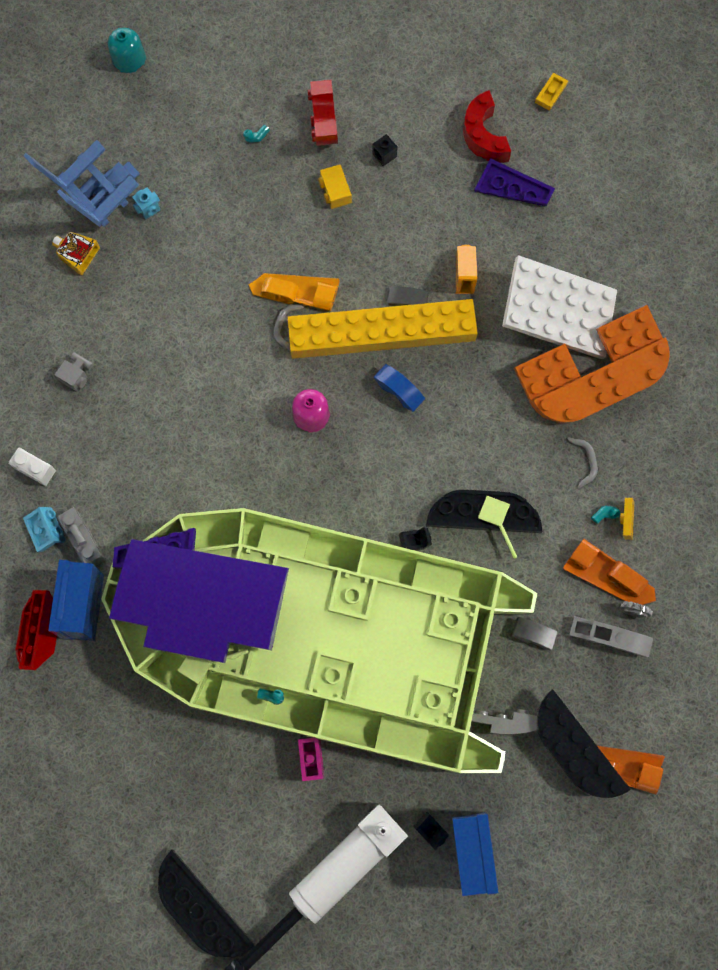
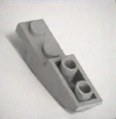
[570,616,653,658]
[471,709,538,735]

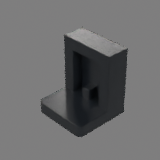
[399,527,432,551]
[413,812,449,850]

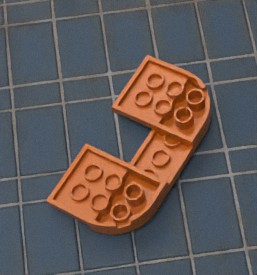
[514,305,670,423]

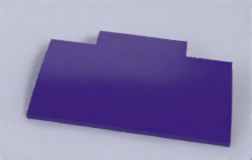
[109,539,289,663]

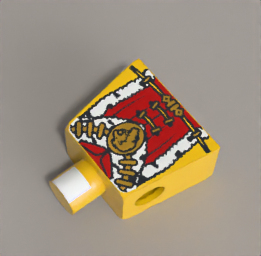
[52,232,100,275]

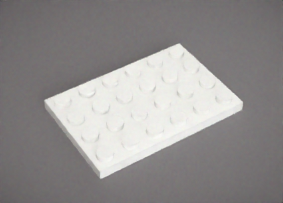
[502,255,617,359]

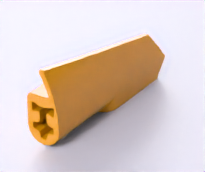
[248,273,340,312]

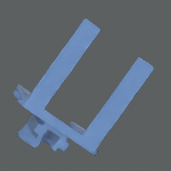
[23,140,140,227]

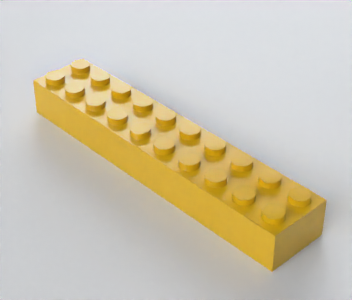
[287,299,478,359]

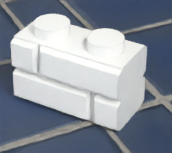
[8,448,56,486]

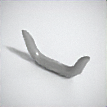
[273,304,306,351]
[567,437,598,489]

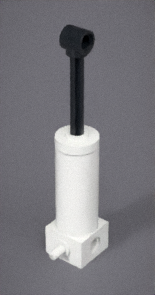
[224,804,408,970]

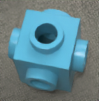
[132,187,160,219]

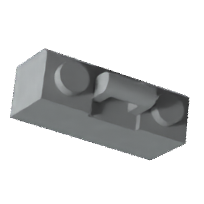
[57,507,106,566]

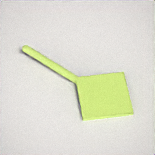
[478,496,517,558]
[178,650,249,684]

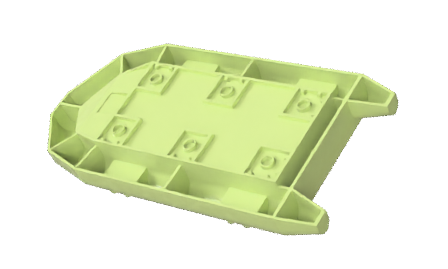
[102,508,537,773]

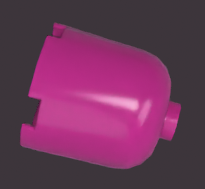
[292,389,330,433]

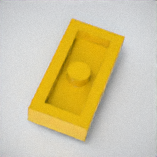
[535,73,568,111]
[620,498,634,540]

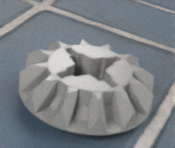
[620,601,653,619]

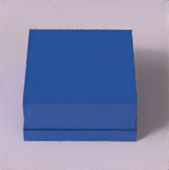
[48,560,104,641]
[452,812,499,896]

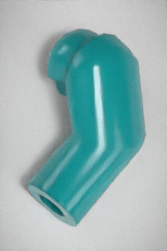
[243,125,270,143]
[591,506,621,524]
[257,688,284,705]

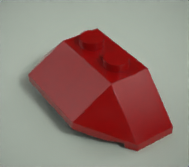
[15,590,57,670]

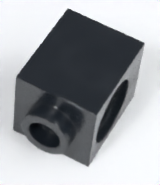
[372,134,398,166]

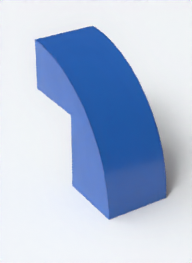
[374,364,425,412]

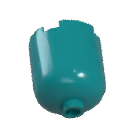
[108,27,146,73]

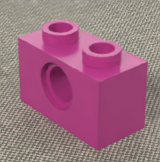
[298,738,325,781]

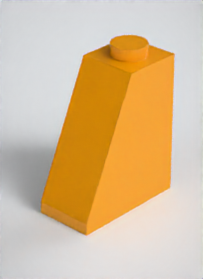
[456,244,477,294]

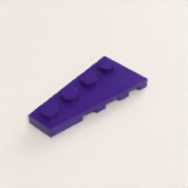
[474,158,555,206]
[112,528,196,569]

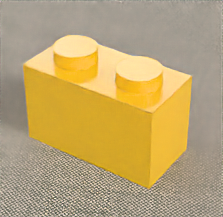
[318,164,352,209]

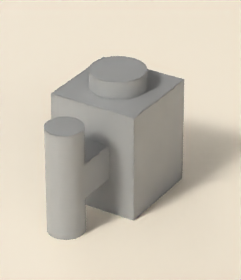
[55,352,93,391]

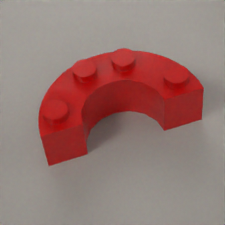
[307,80,338,146]
[463,90,511,163]

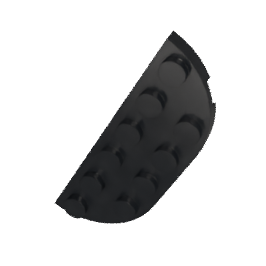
[426,490,542,533]
[537,689,631,798]
[158,849,255,957]

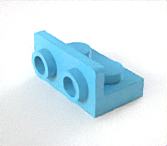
[23,507,66,552]

